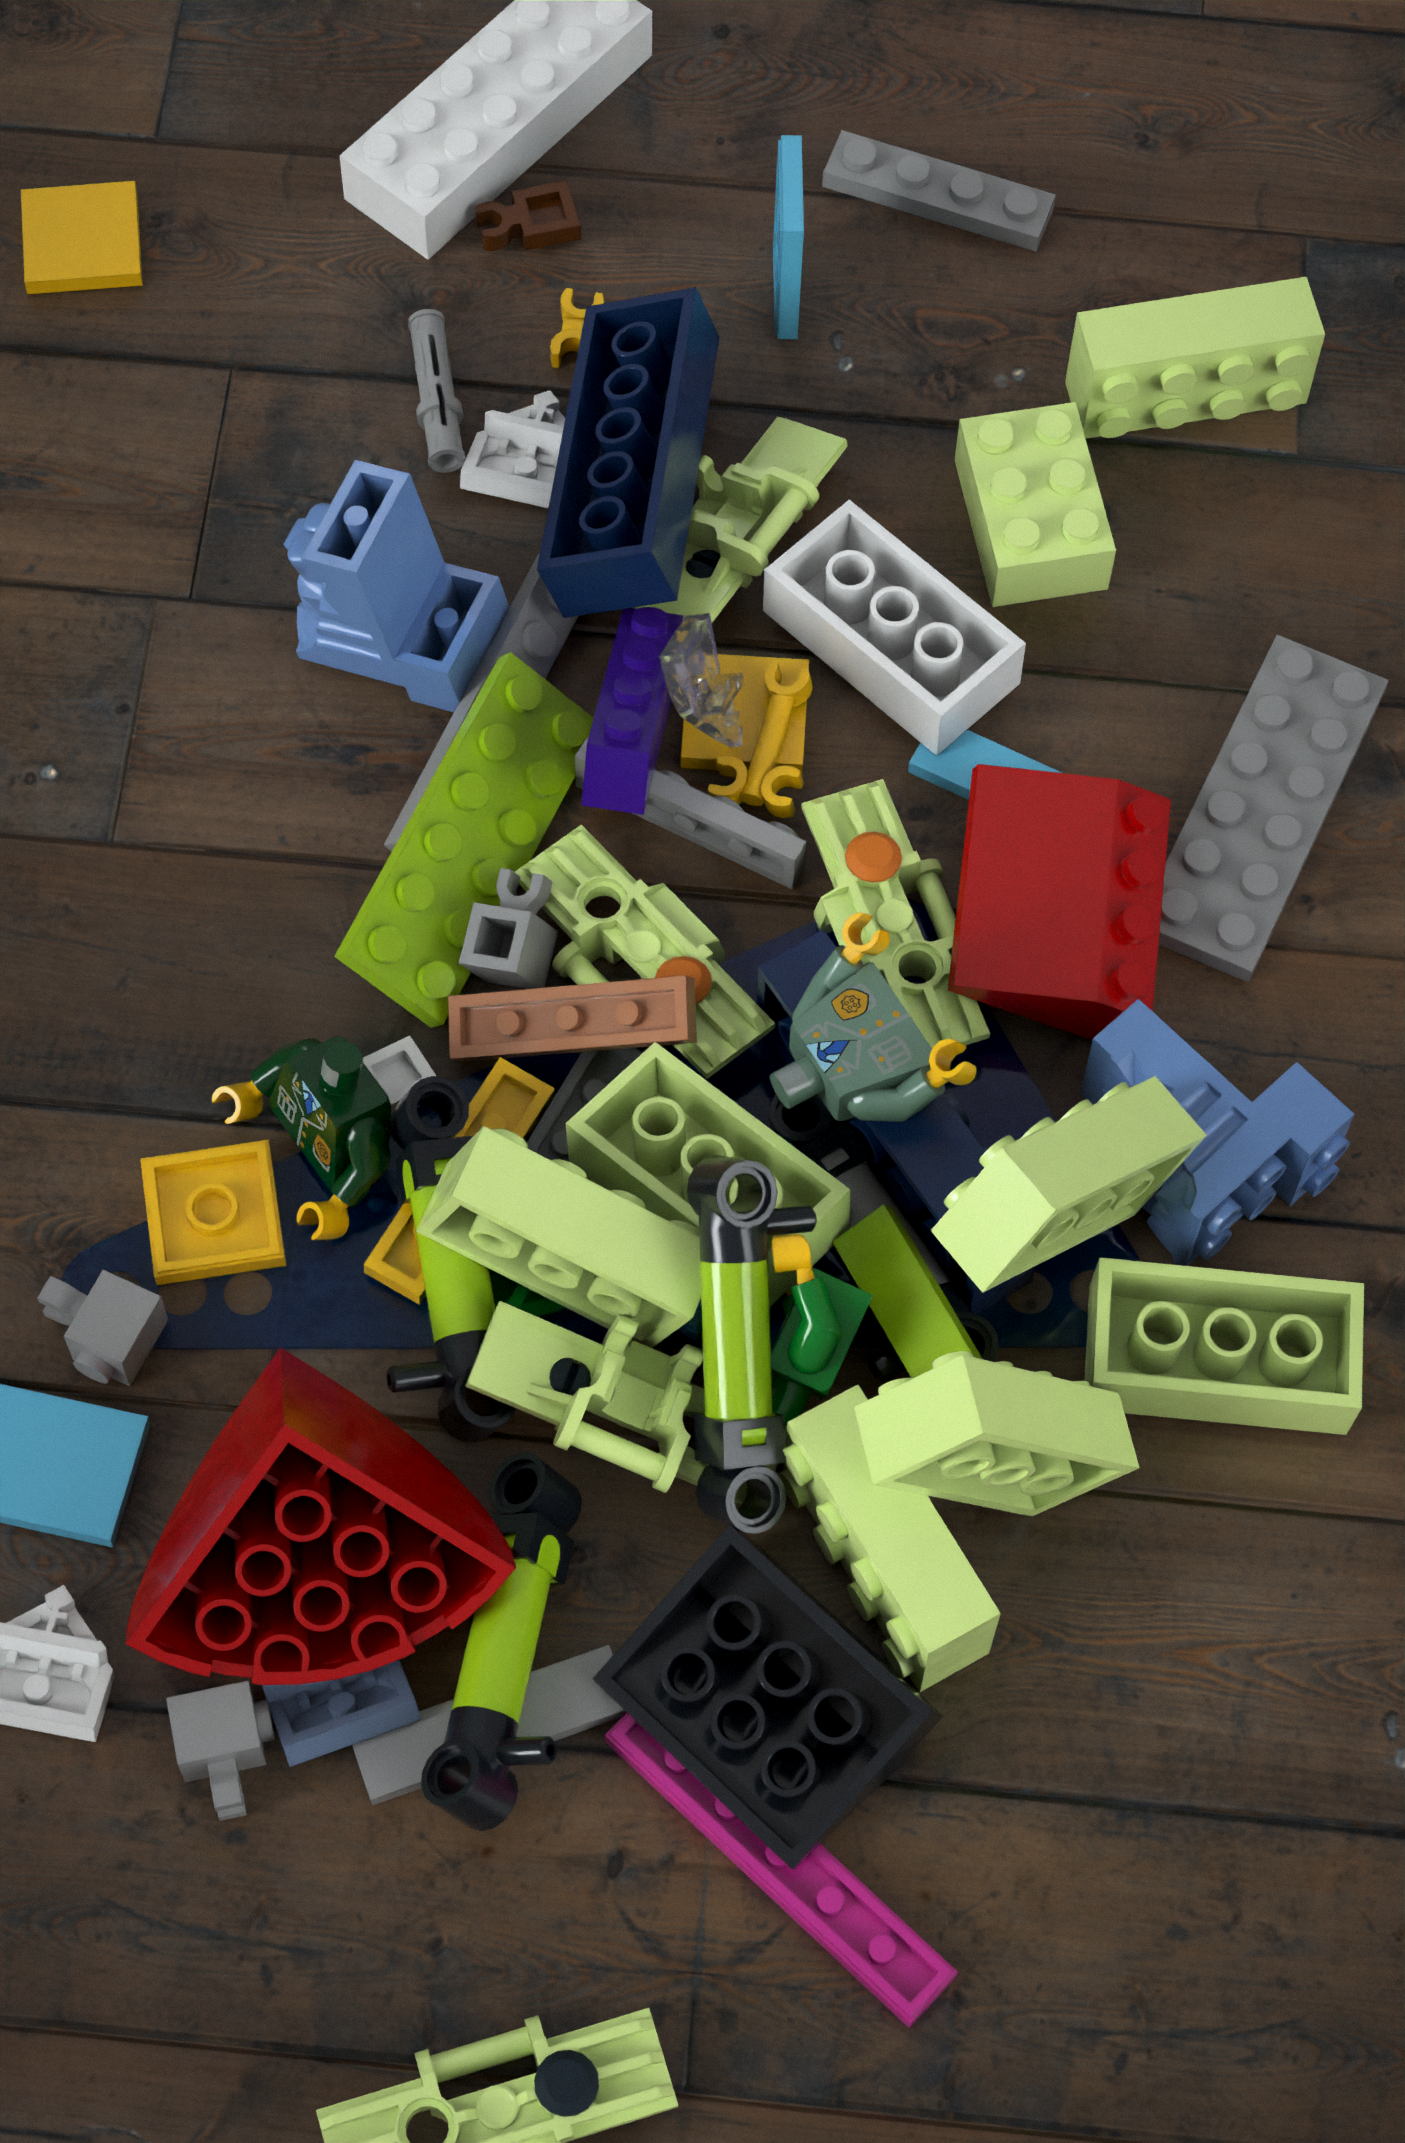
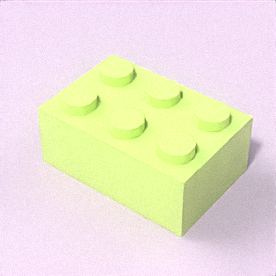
[954,402,1116,607]

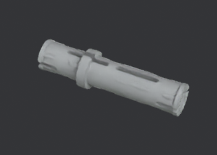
[408,309,466,473]

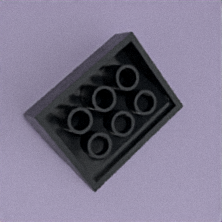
[592,1525,943,1870]

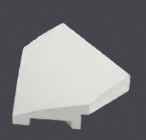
[460,390,565,508]
[0,1585,114,1742]

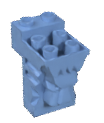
[283,460,510,713]
[1080,999,1354,1266]

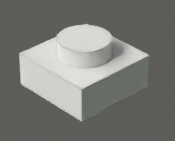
[363,1035,436,1119]

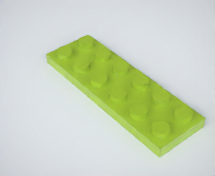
[334,652,594,1028]

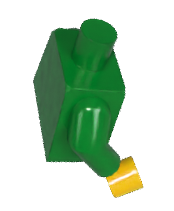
[771,1234,873,1426]

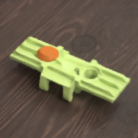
[801,779,990,1049]
[515,824,775,1079]

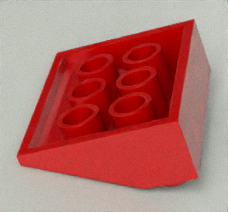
[948,764,1171,1041]

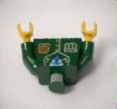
[212,1036,391,1241]

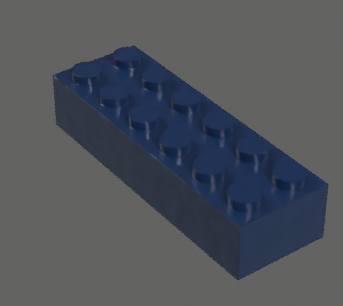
[537,287,720,618]
[756,929,1036,1314]

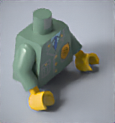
[770,912,976,1122]

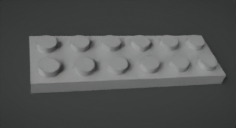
[1159,635,1389,983]

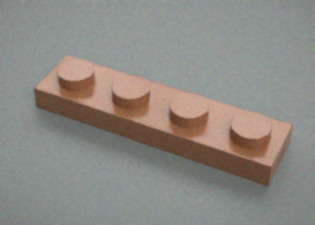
[448,975,697,1062]

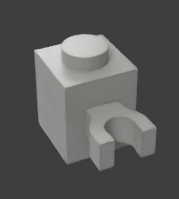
[459,868,558,989]
[37,1269,168,1386]
[166,1680,275,1821]

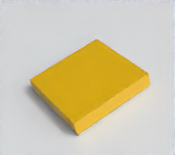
[21,181,143,295]
[681,652,809,775]
[140,1139,286,1285]

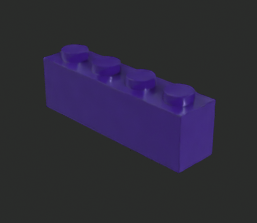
[581,607,684,815]

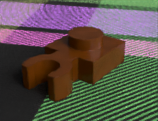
[475,180,581,251]

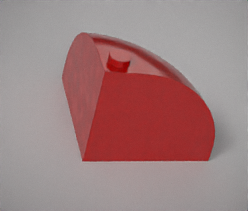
[125,1347,516,1685]

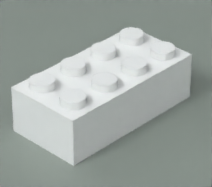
[763,500,1026,756]

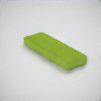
[832,1204,982,1378]

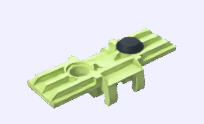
[316,2008,678,2143]

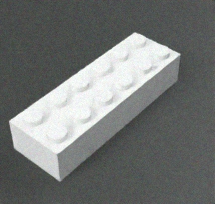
[340,0,652,260]

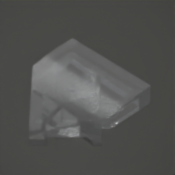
[659,613,744,748]

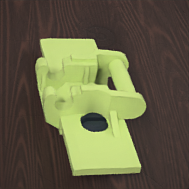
[632,416,848,643]
[465,1301,787,1504]

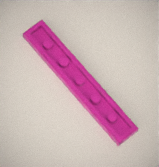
[605,1713,958,2028]

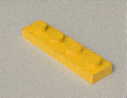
[364,1057,555,1305]

